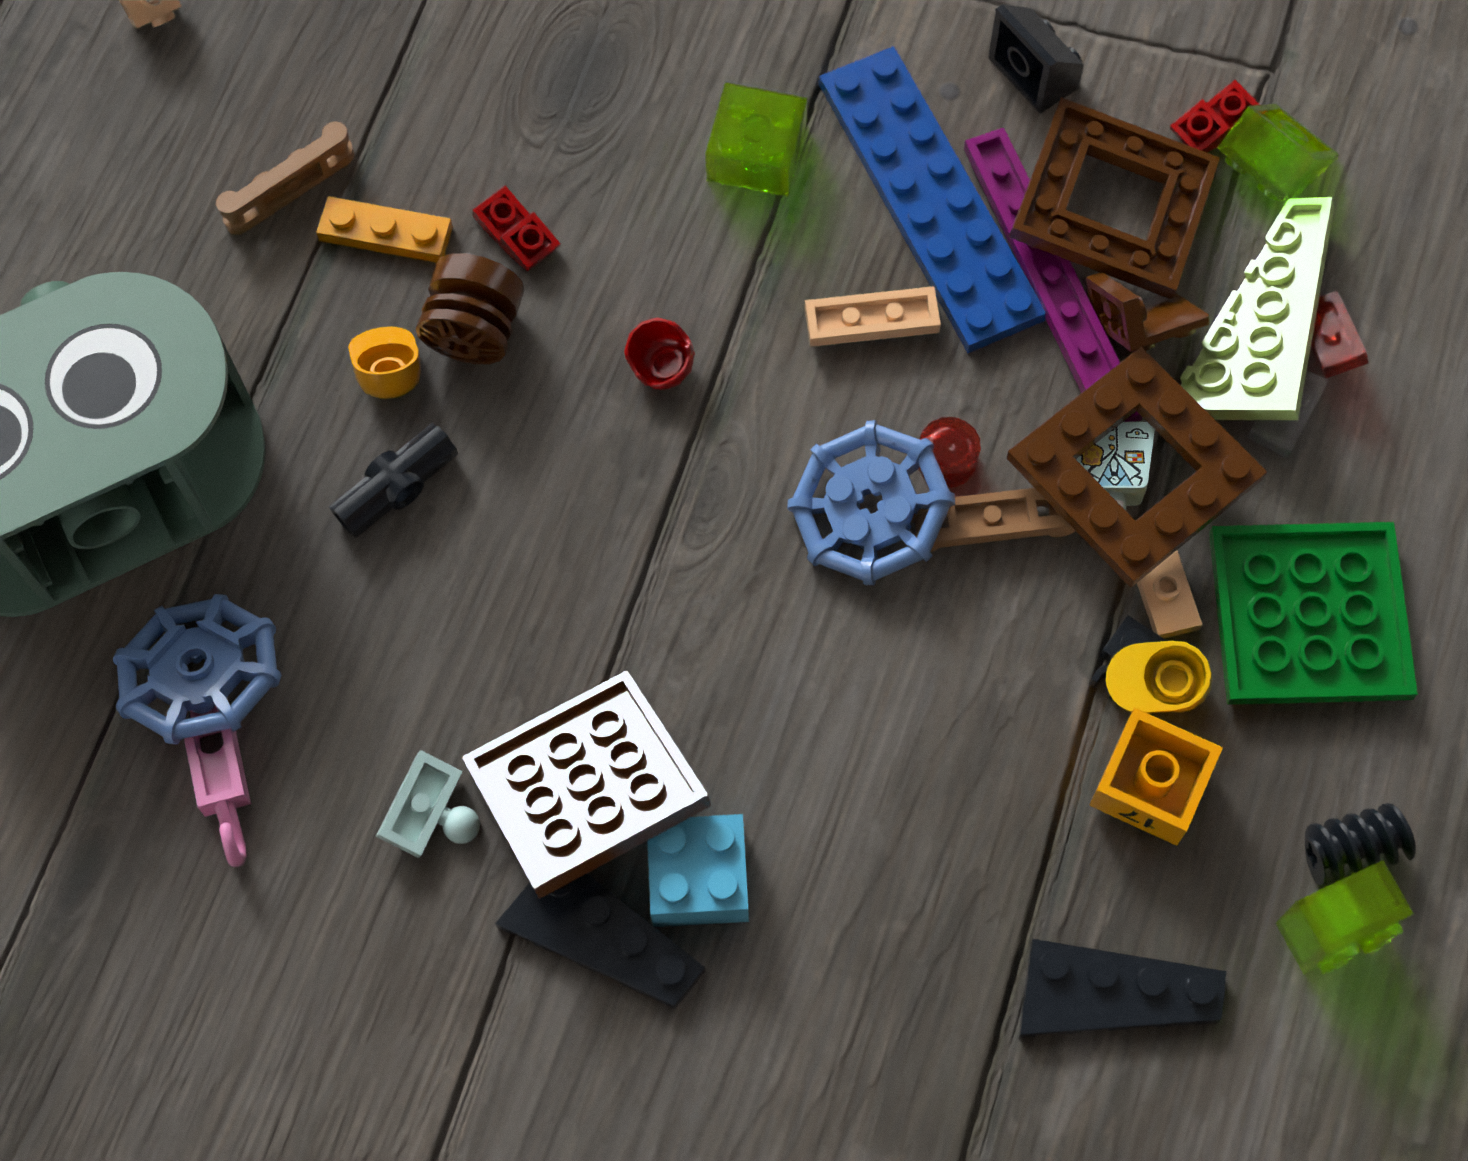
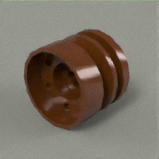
[415,253,525,364]

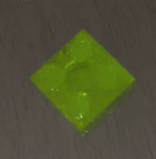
[705,82,808,197]
[1275,861,1414,976]

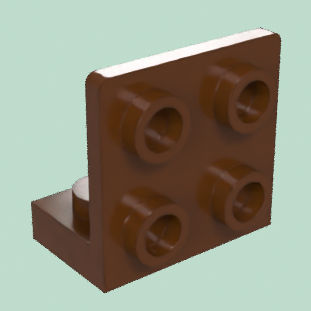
[1086,272,1210,351]

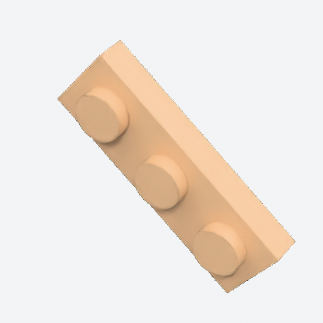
[805,286,941,347]

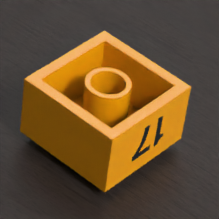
[1089,707,1223,846]

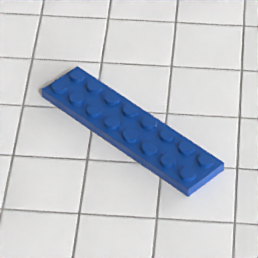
[819,46,1046,353]

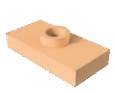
[1137,551,1203,639]

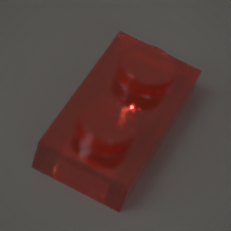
[1311,291,1369,379]

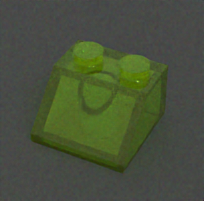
[1218,103,1339,201]

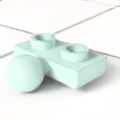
[376,750,480,857]

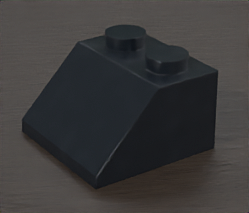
[988,4,1084,114]

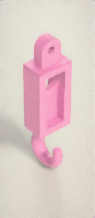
[184,706,251,867]

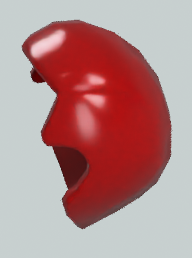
[624,317,695,390]

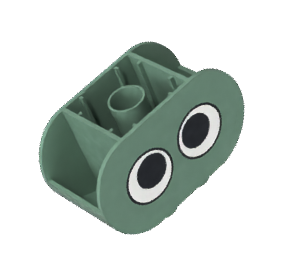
[0,272,265,617]

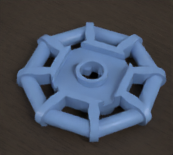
[787,420,955,585]
[113,594,281,744]

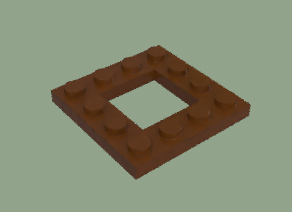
[1009,97,1220,299]
[1006,347,1267,588]

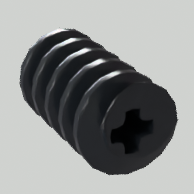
[1305,803,1416,885]

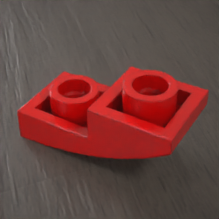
[1170,80,1263,153]
[472,185,561,271]

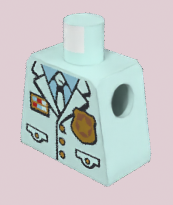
[1076,422,1155,510]

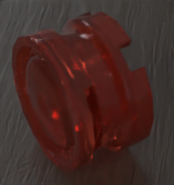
[919,417,981,488]

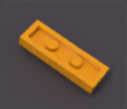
[316,196,453,263]

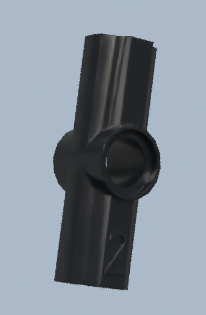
[329,423,458,538]

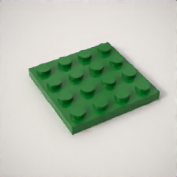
[1209,522,1418,705]

